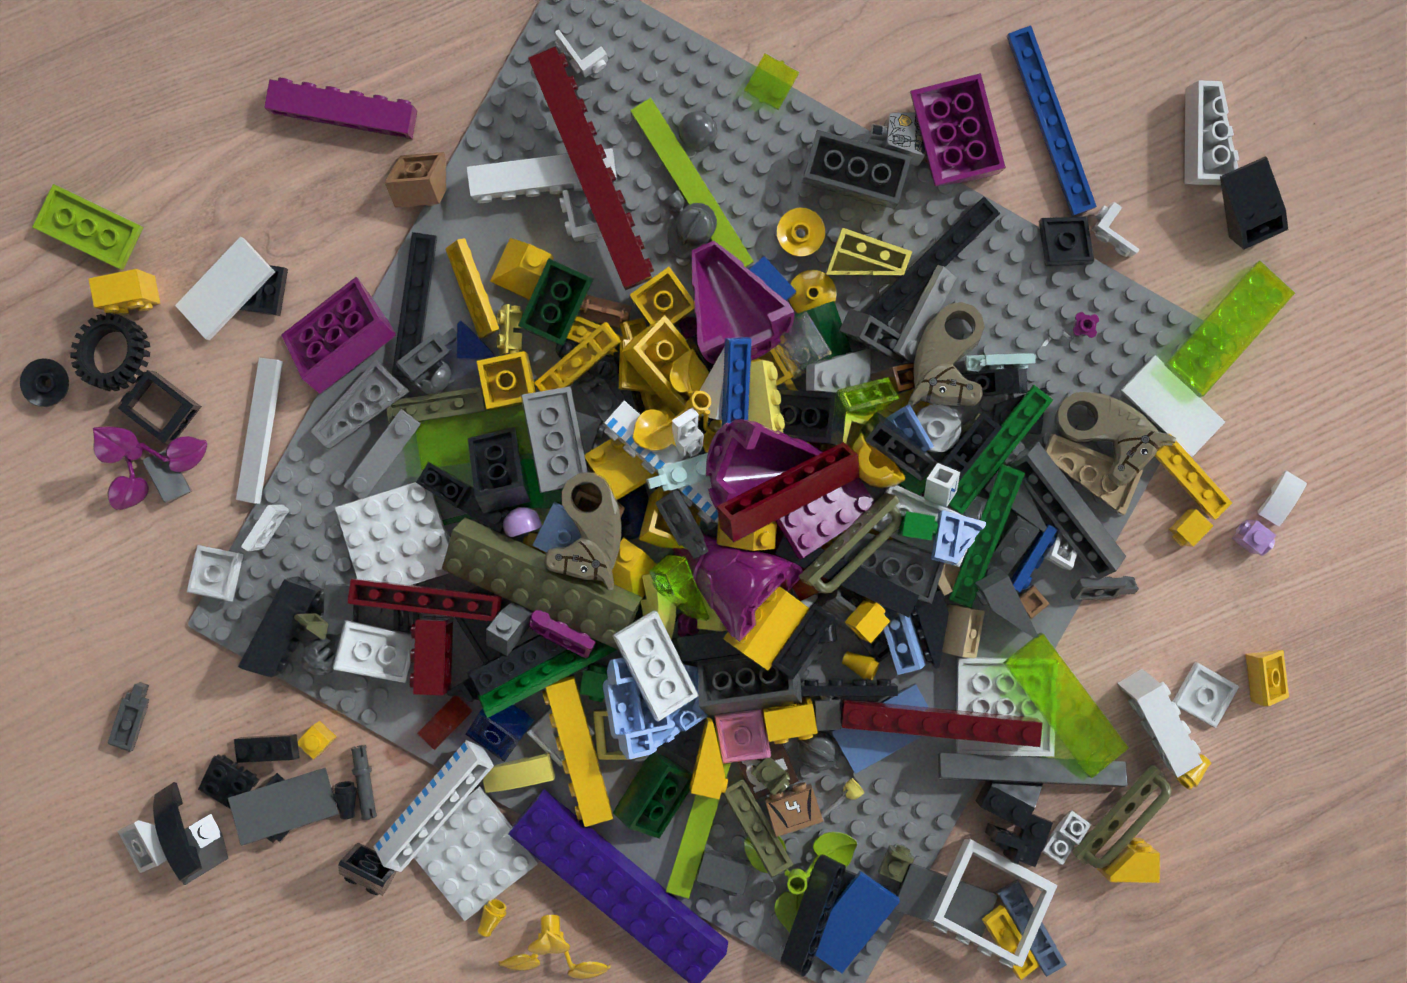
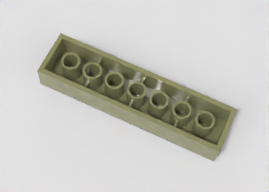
[442,517,642,650]

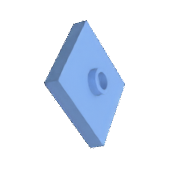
[533,502,582,552]

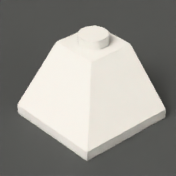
[117,820,167,873]

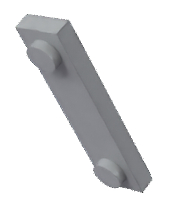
[893,265,956,363]
[343,409,421,499]

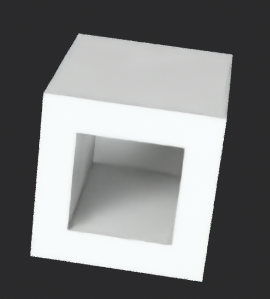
[924,463,960,508]

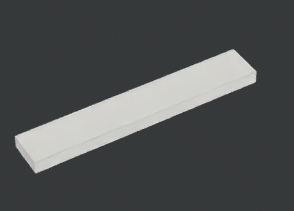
[236,357,283,504]

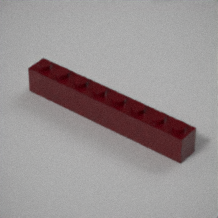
[841,699,1043,747]

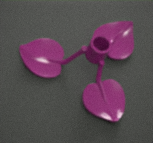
[93,427,207,510]

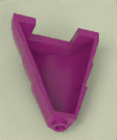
[692,241,795,364]
[706,419,824,510]
[673,533,803,642]

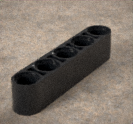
[780,854,846,977]

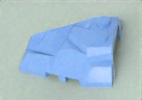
[603,658,708,759]

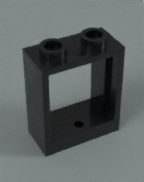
[118,370,202,444]

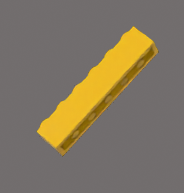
[542,675,613,827]

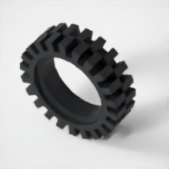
[70,313,150,391]

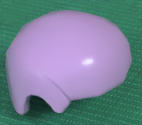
[503,507,542,537]

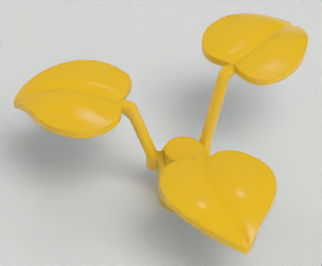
[632,349,722,453]
[498,915,611,979]

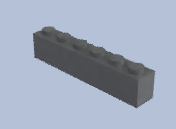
[1010,442,1126,580]

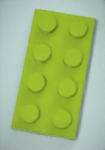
[33,184,144,270]

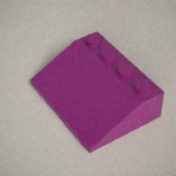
[910,73,1006,186]
[281,277,396,394]

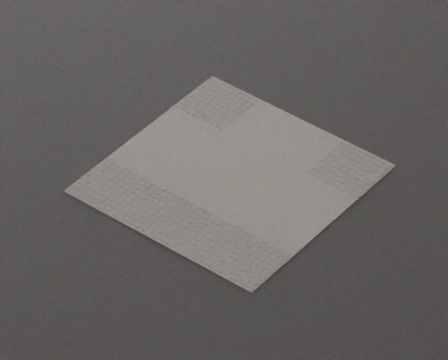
[188,0,1230,983]

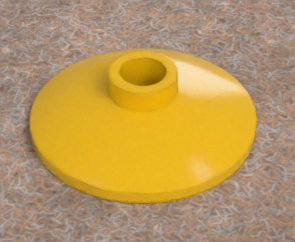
[777,208,825,257]
[789,270,836,313]

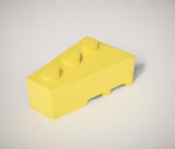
[825,228,912,275]

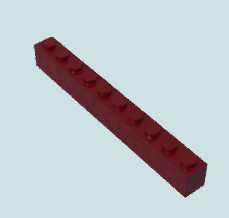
[528,46,654,291]

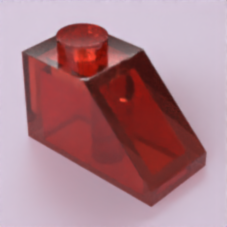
[417,696,473,750]

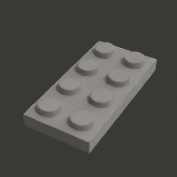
[521,387,590,493]

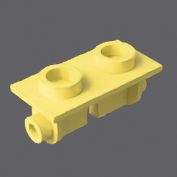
[496,304,523,355]

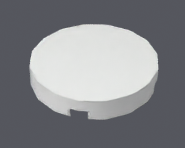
[916,404,961,453]

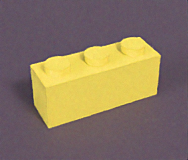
[748,360,785,433]

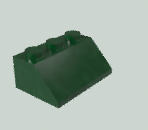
[518,258,594,346]
[792,301,851,367]
[613,752,692,839]

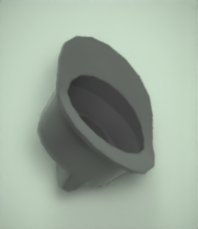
[668,203,717,258]
[784,730,840,771]

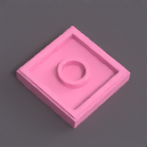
[715,709,771,763]

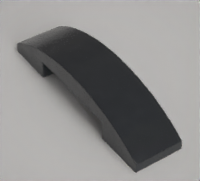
[153,782,202,881]

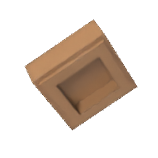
[1019,585,1049,619]

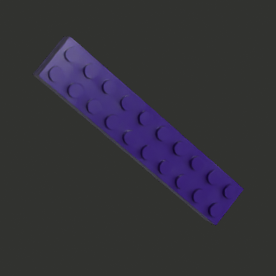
[508,789,728,983]

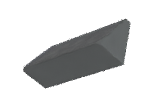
[142,450,192,503]

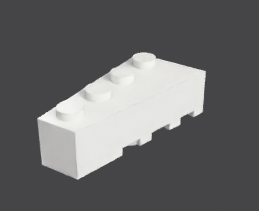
[1184,80,1239,185]
[1118,669,1203,777]

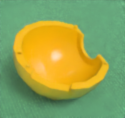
[852,433,905,488]

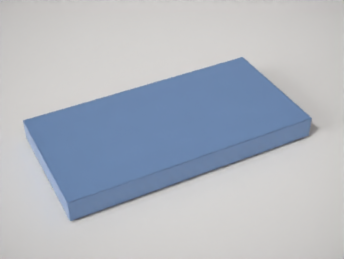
[831,683,928,774]

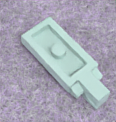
[965,353,1035,372]
[647,453,710,491]

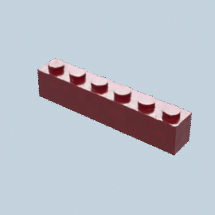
[717,442,860,542]
[347,579,502,621]

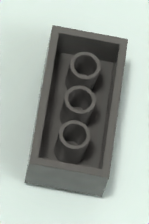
[802,130,912,209]

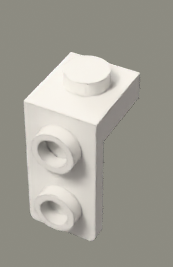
[555,29,608,78]
[560,190,602,243]
[1091,202,1139,257]

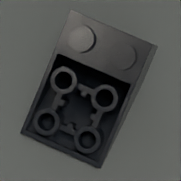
[1220,156,1289,250]

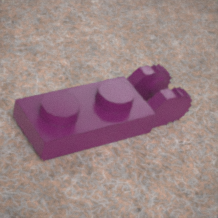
[529,610,595,658]

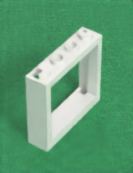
[928,839,1057,968]

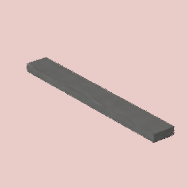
[938,753,1128,787]

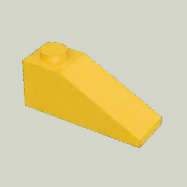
[689,717,728,800]

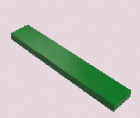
[948,385,1053,515]
[948,464,1025,608]
[478,637,617,718]

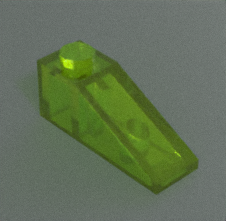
[836,377,899,416]
[649,555,710,621]

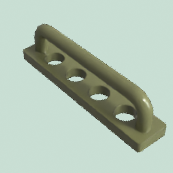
[799,493,902,593]
[1072,764,1172,868]

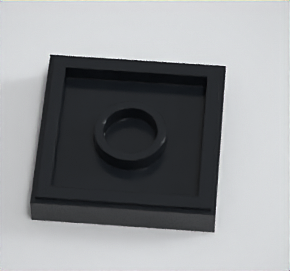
[1038,216,1094,266]

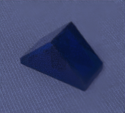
[457,321,497,361]

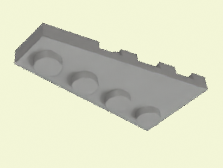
[806,348,872,396]
[311,359,410,449]

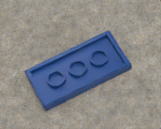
[815,871,900,974]

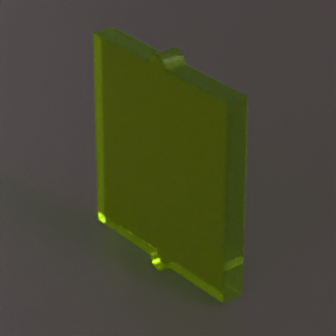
[744,53,799,111]

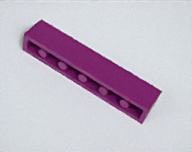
[264,77,418,139]

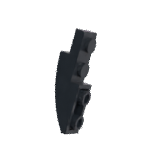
[416,462,511,534]

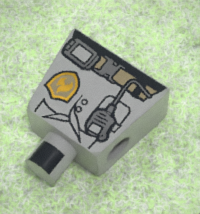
[870,113,925,166]

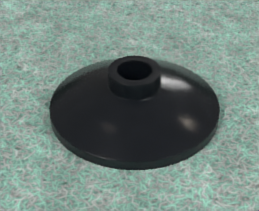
[20,358,69,407]

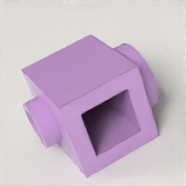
[1232,520,1276,556]

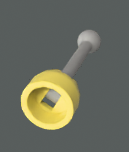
[818,778,864,825]

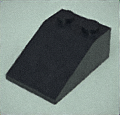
[777,389,848,445]
[468,427,531,513]
[975,756,1047,829]
[338,843,397,896]

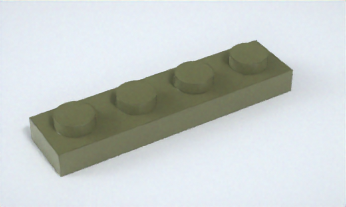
[386,387,486,424]
[722,779,793,878]

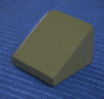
[294,613,329,640]

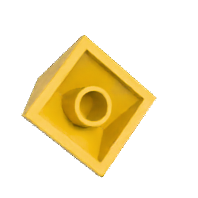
[1245,650,1289,706]

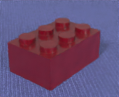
[409,616,454,696]

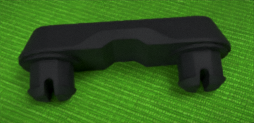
[555,339,618,380]

